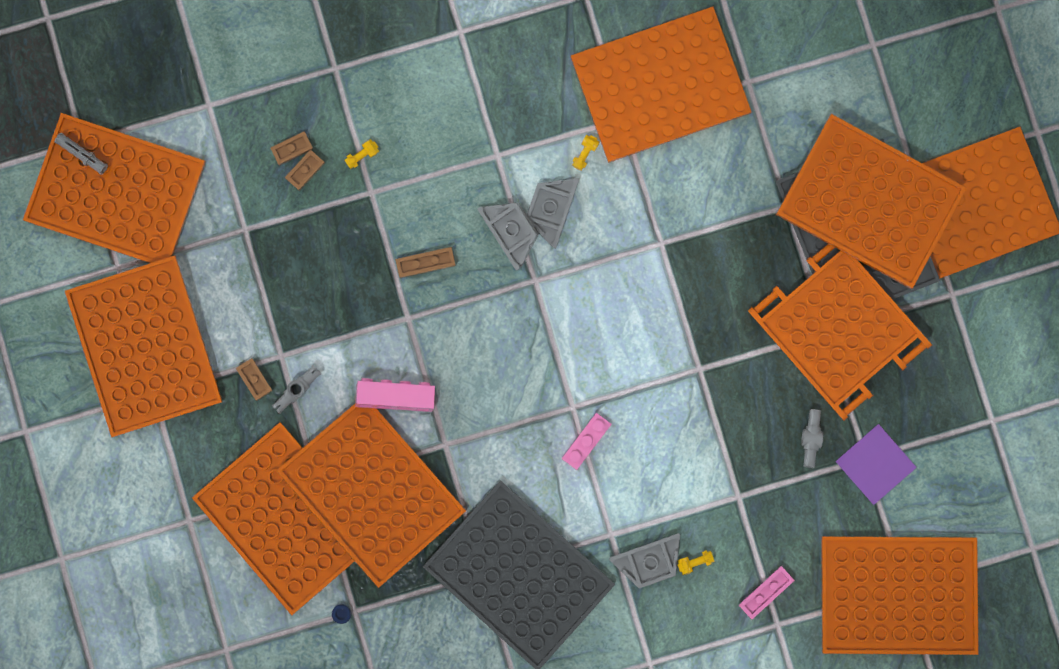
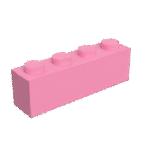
[355,378,435,412]

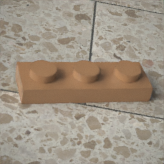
[395,247,456,278]

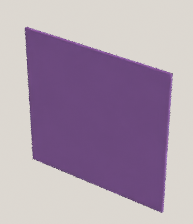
[835,424,917,505]

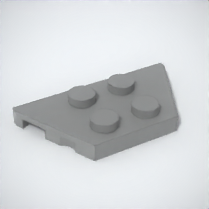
[527,178,579,249]
[477,202,539,270]
[609,533,680,589]

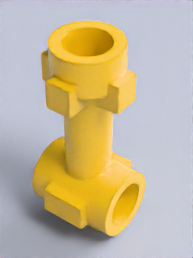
[572,135,600,171]
[344,139,380,169]
[677,550,715,575]

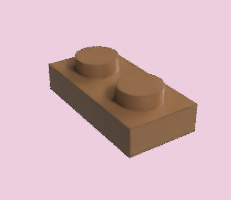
[270,131,313,166]
[285,150,325,191]
[236,358,273,401]

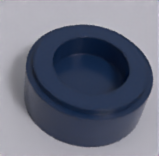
[332,604,352,624]

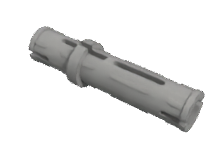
[54,132,108,175]

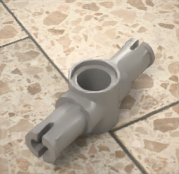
[272,365,322,414]
[801,409,823,468]

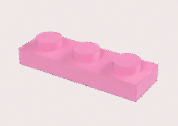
[562,413,612,470]
[739,566,795,620]

